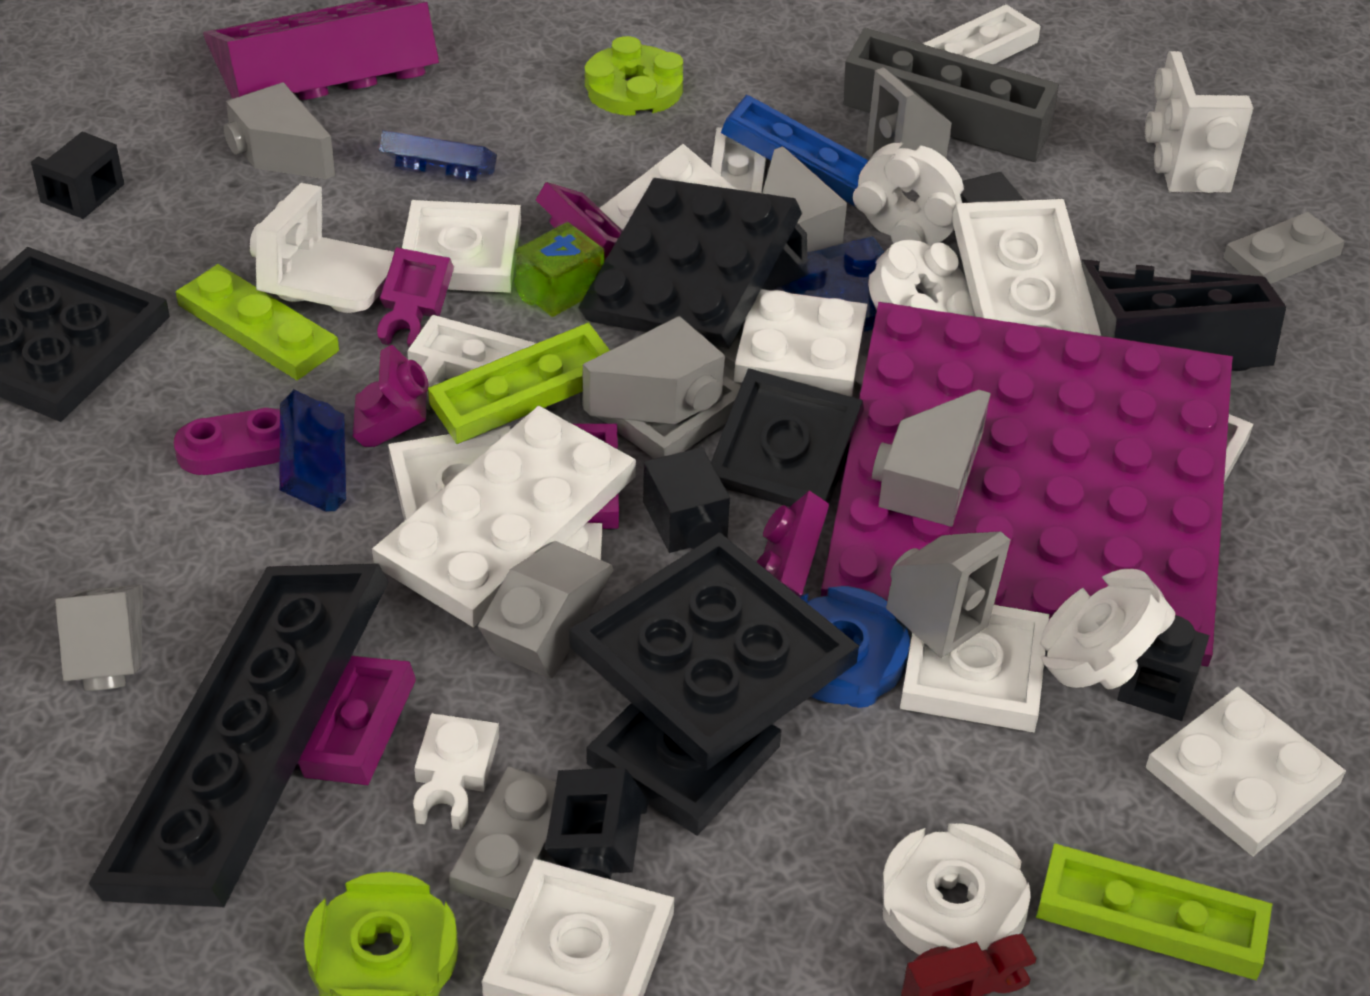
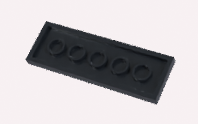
[88,563,389,908]

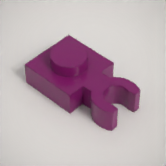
[377,247,454,348]

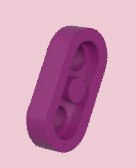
[173,408,299,475]

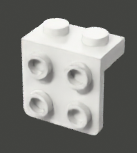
[1145,51,1253,193]
[250,183,394,313]

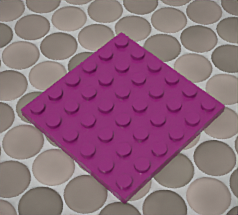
[820,302,1233,667]

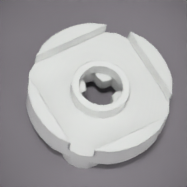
[853,143,964,246]
[868,240,975,317]
[1040,569,1175,689]
[882,824,1030,955]

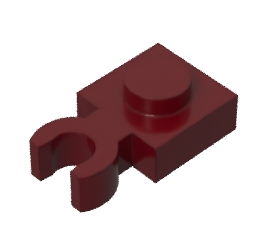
[901,934,1036,996]

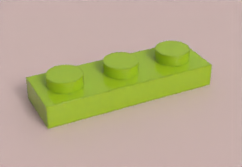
[175,264,339,381]
[428,322,610,444]
[1036,843,1272,981]

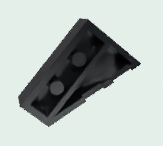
[1081,259,1286,371]

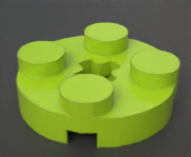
[585,36,683,115]
[304,872,458,996]

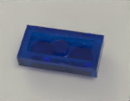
[379,130,497,181]
[279,389,346,512]

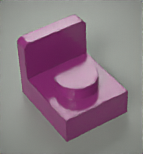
[353,345,429,447]

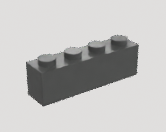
[843,27,1059,162]

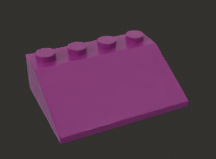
[203,0,439,100]

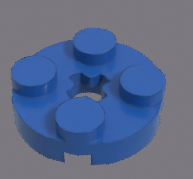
[800,586,910,708]

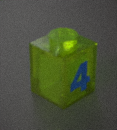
[514,222,604,317]

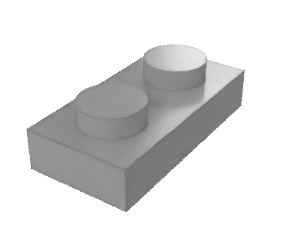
[1223,212,1345,284]
[449,766,556,911]

